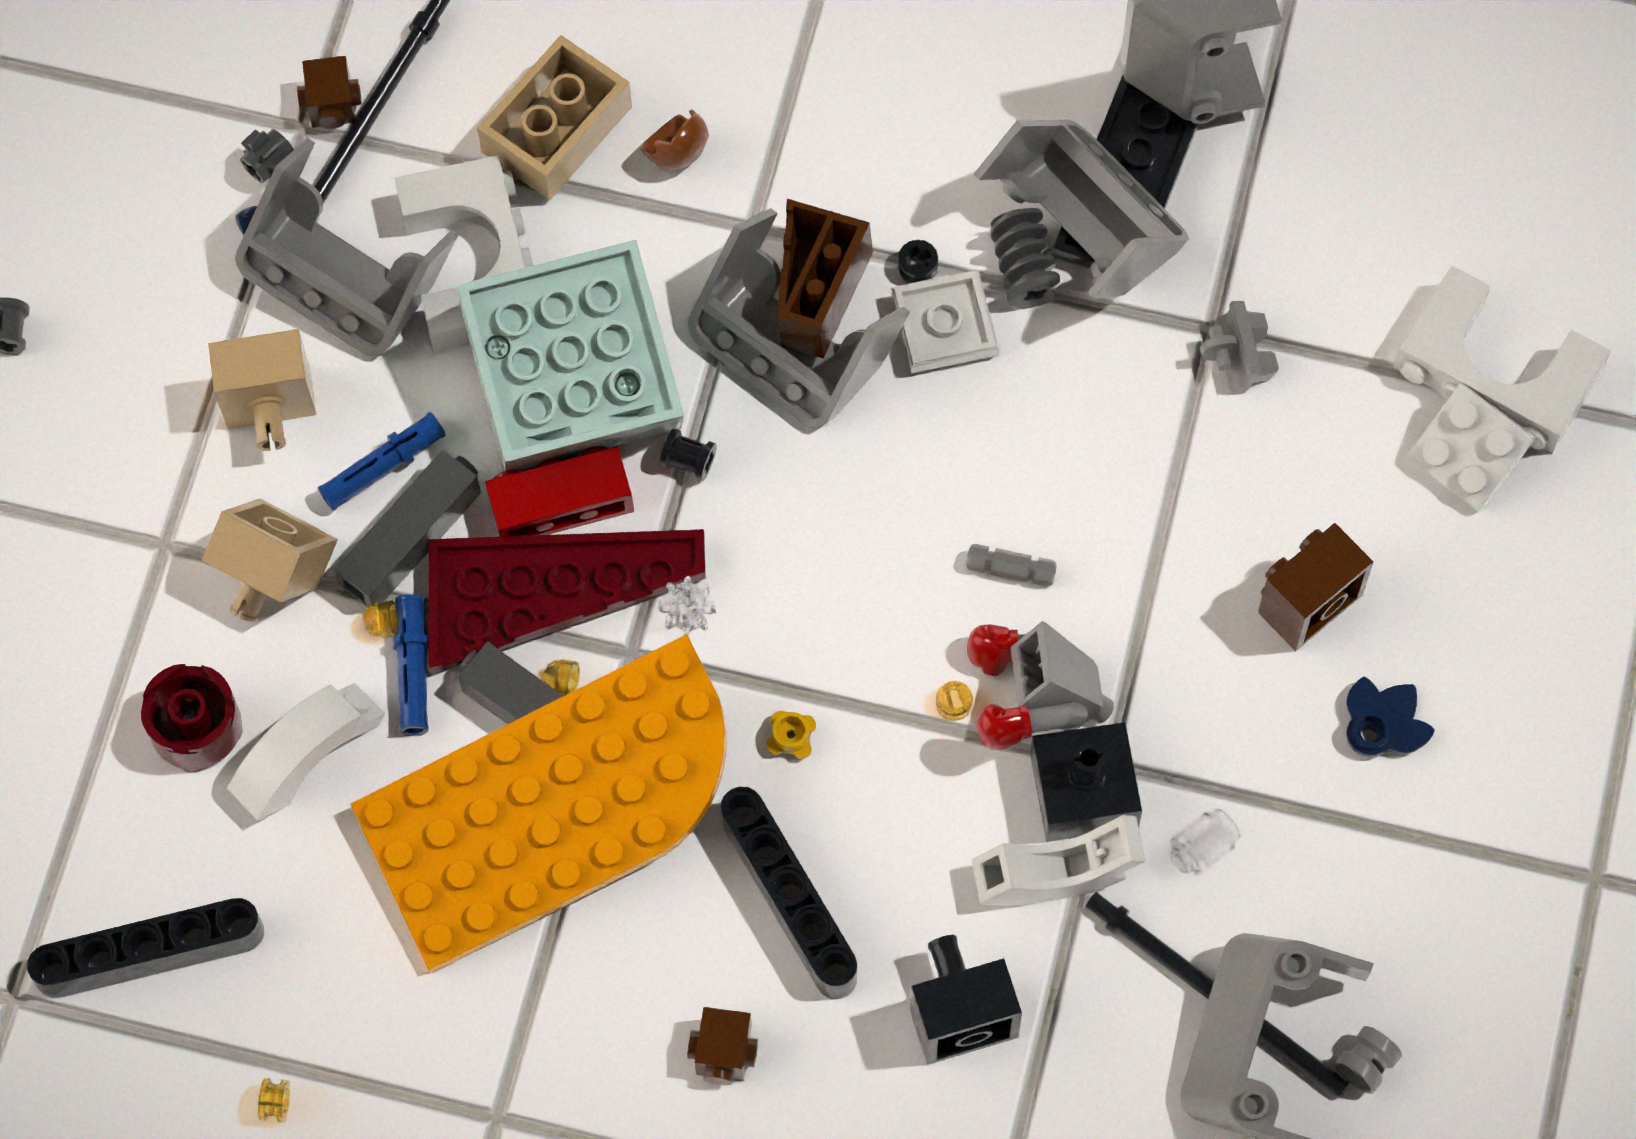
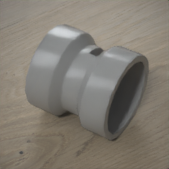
[1335,1026,1402,1094]

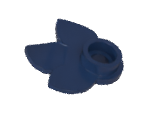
[1346,676,1435,757]

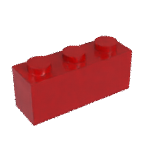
[485,446,634,537]

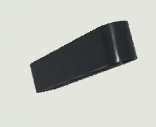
[721,786,857,999]
[27,898,264,998]

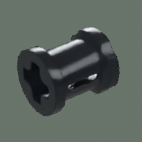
[659,428,717,481]

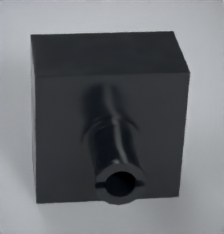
[1030,722,1142,842]
[910,934,1022,1065]

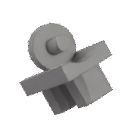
[1200,301,1279,394]

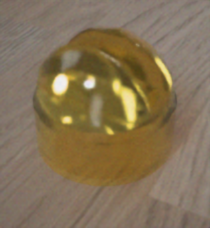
[363,600,397,638]
[542,659,580,696]
[936,681,973,721]

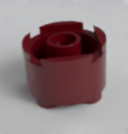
[140,664,243,772]

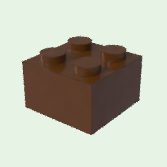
[1258,523,1374,652]

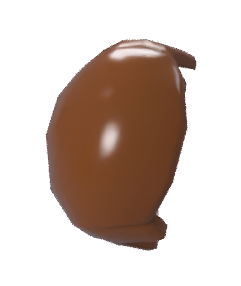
[640,109,709,171]

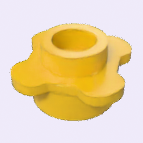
[766,711,816,759]

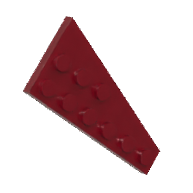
[429,529,706,675]

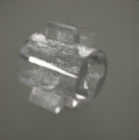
[658,576,716,636]

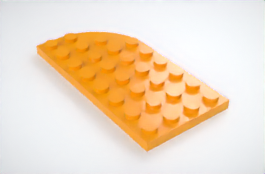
[350,634,727,973]

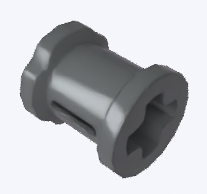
[0,297,30,355]

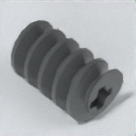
[990,208,1060,308]

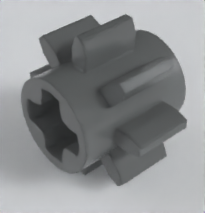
[240,129,294,183]

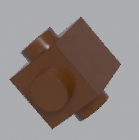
[297,55,362,129]
[687,1007,758,1085]

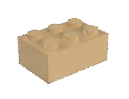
[477,35,632,200]

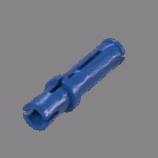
[317,412,446,512]
[393,594,429,735]

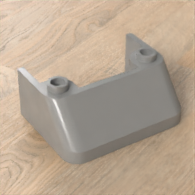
[1120,0,1282,124]
[973,119,1189,299]
[235,138,458,356]
[688,208,910,428]
[1180,933,1374,1139]

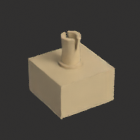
[208,329,317,451]
[202,498,338,622]

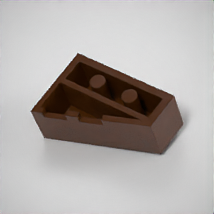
[777,198,873,359]

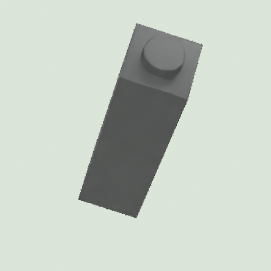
[334,450,481,612]
[458,641,563,724]

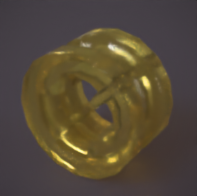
[258,1078,290,1123]

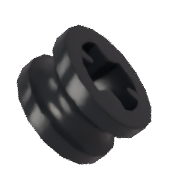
[898,239,938,283]

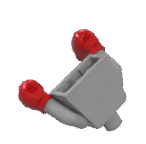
[967,620,1114,751]

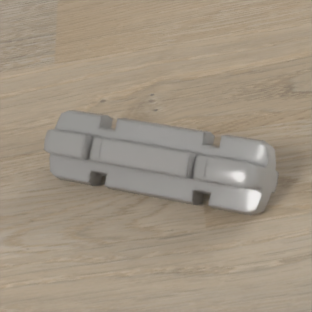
[966,543,1057,587]

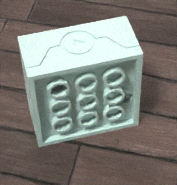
[458,239,684,471]

